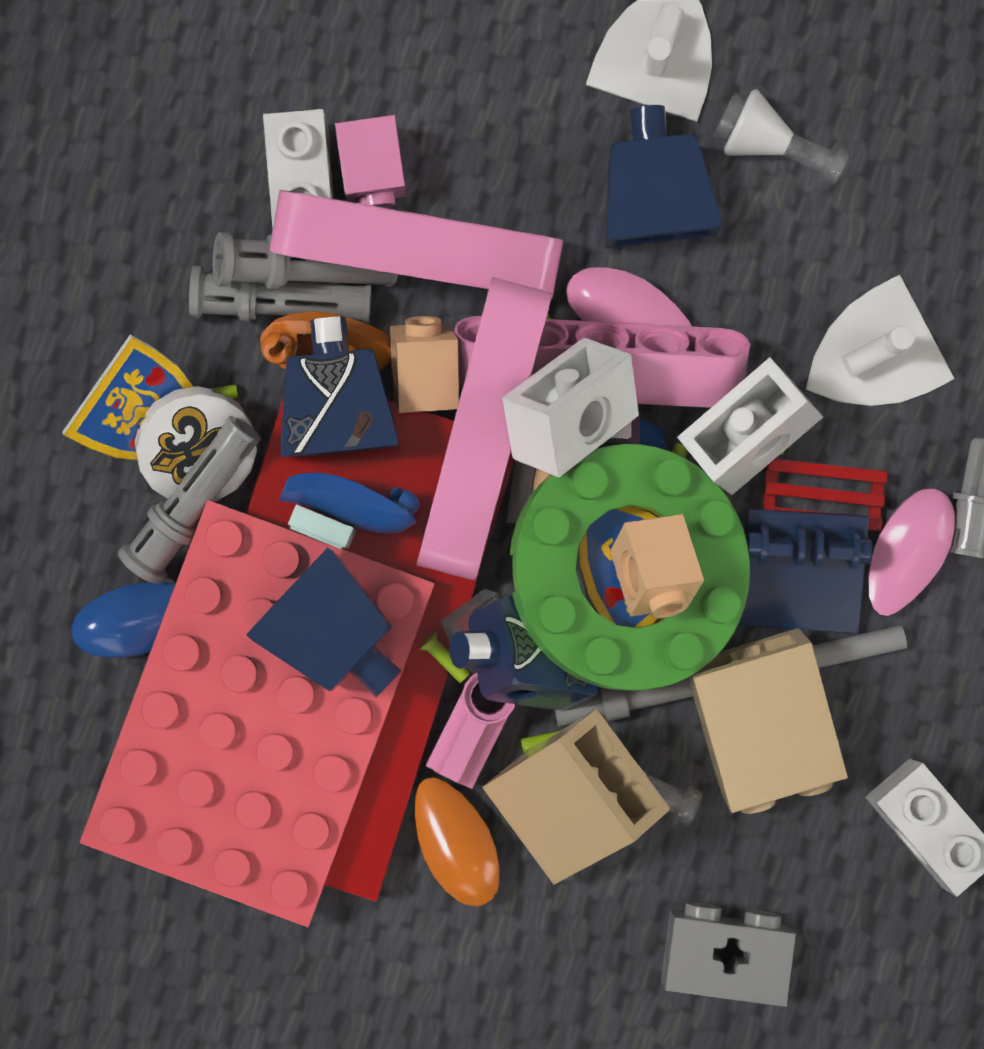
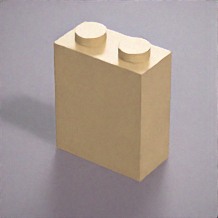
[688,628,848,814]
[482,708,670,884]

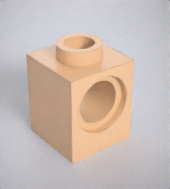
[390,316,459,413]
[610,514,704,618]

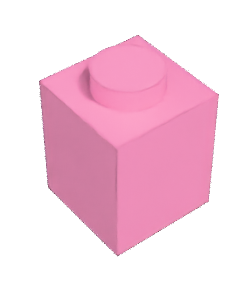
[335,115,407,208]

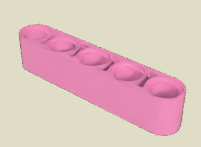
[269,190,563,299]
[417,277,552,581]
[454,316,750,408]

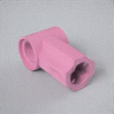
[426,672,515,789]

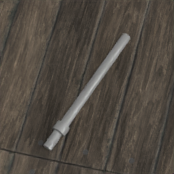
[554,625,907,727]

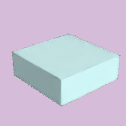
[288,505,356,550]

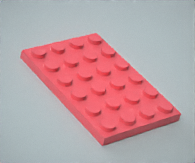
[79,500,435,927]

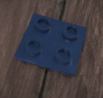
[739,508,872,633]

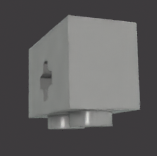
[661,902,796,1007]

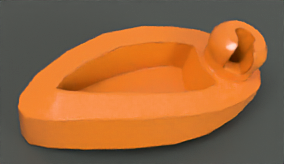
[260,311,391,370]
[415,778,499,907]

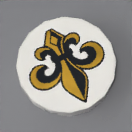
[134,386,257,502]

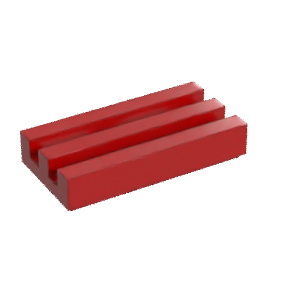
[761,459,888,531]

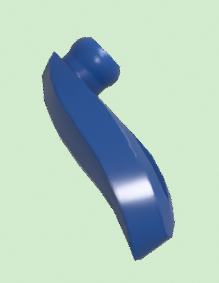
[279,472,420,534]
[71,582,176,657]

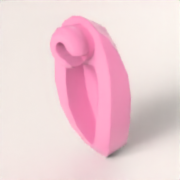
[566,268,691,326]
[868,489,955,616]

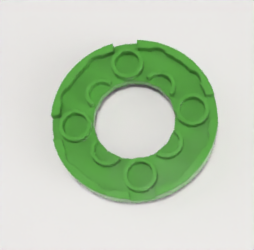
[509,444,750,690]

